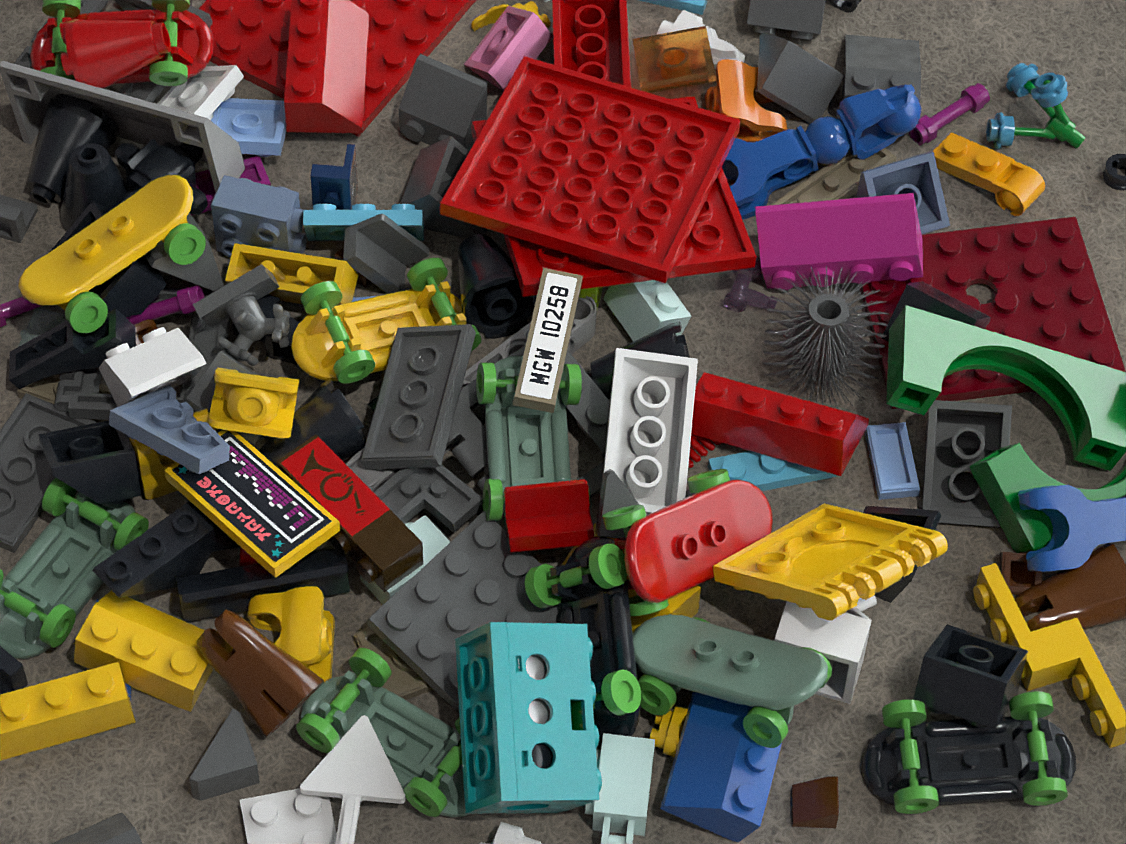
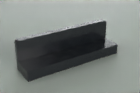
[176,549,350,622]

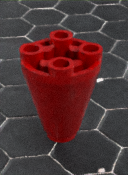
[60,19,171,89]

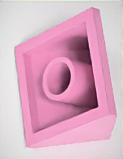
[464,6,553,92]

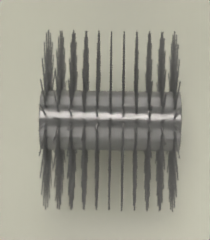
[763,265,889,409]

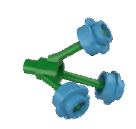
[986,63,1085,150]

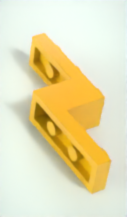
[973,563,1126,748]

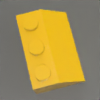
[74,590,213,712]

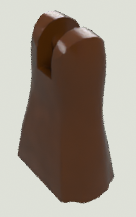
[1014,543,1126,632]
[196,609,324,738]

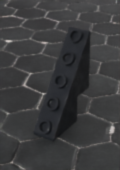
[92,501,240,598]

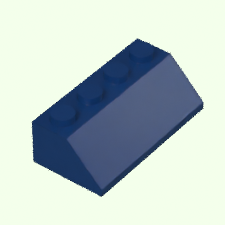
[660,691,782,843]

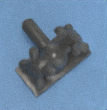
[193,264,290,366]

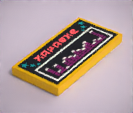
[164,430,340,578]

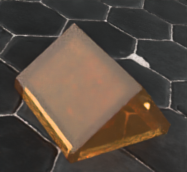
[632,26,717,94]

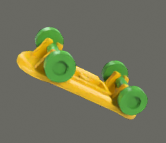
[18,175,206,333]
[291,258,482,384]

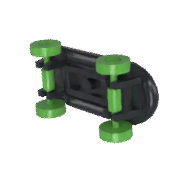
[525,536,641,746]
[863,692,1076,814]

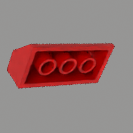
[284,0,369,133]
[552,0,631,87]
[691,372,869,476]

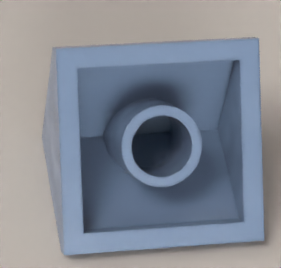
[857,151,950,234]

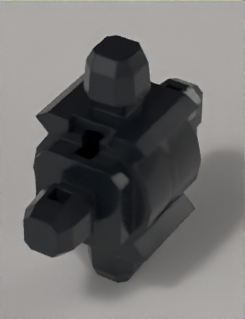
[115,138,208,215]

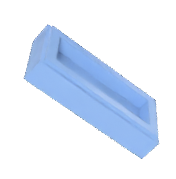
[865,422,920,500]

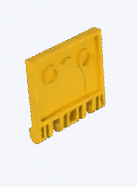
[713,503,948,621]

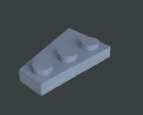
[109,385,230,474]

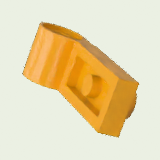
[933,132,1045,216]

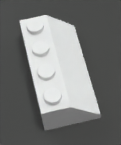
[603,348,698,515]

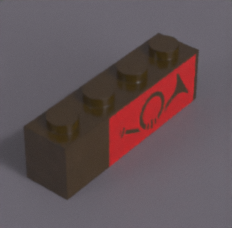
[276,434,424,593]

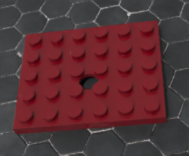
[858,216,1126,409]

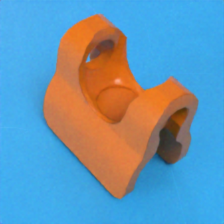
[705,59,787,142]

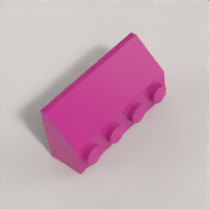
[756,193,923,290]

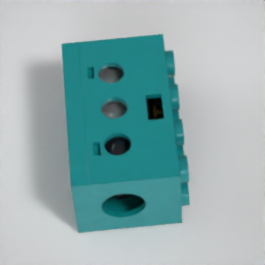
[455,622,602,814]

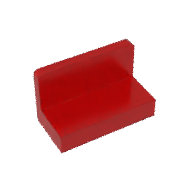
[504,479,594,552]

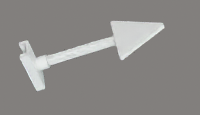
[300,716,405,844]

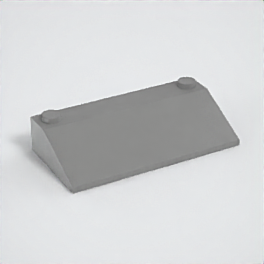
[0,61,245,193]

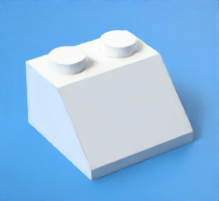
[99,327,207,407]

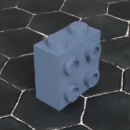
[211,175,307,258]

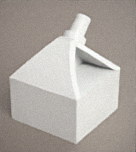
[774,595,877,704]

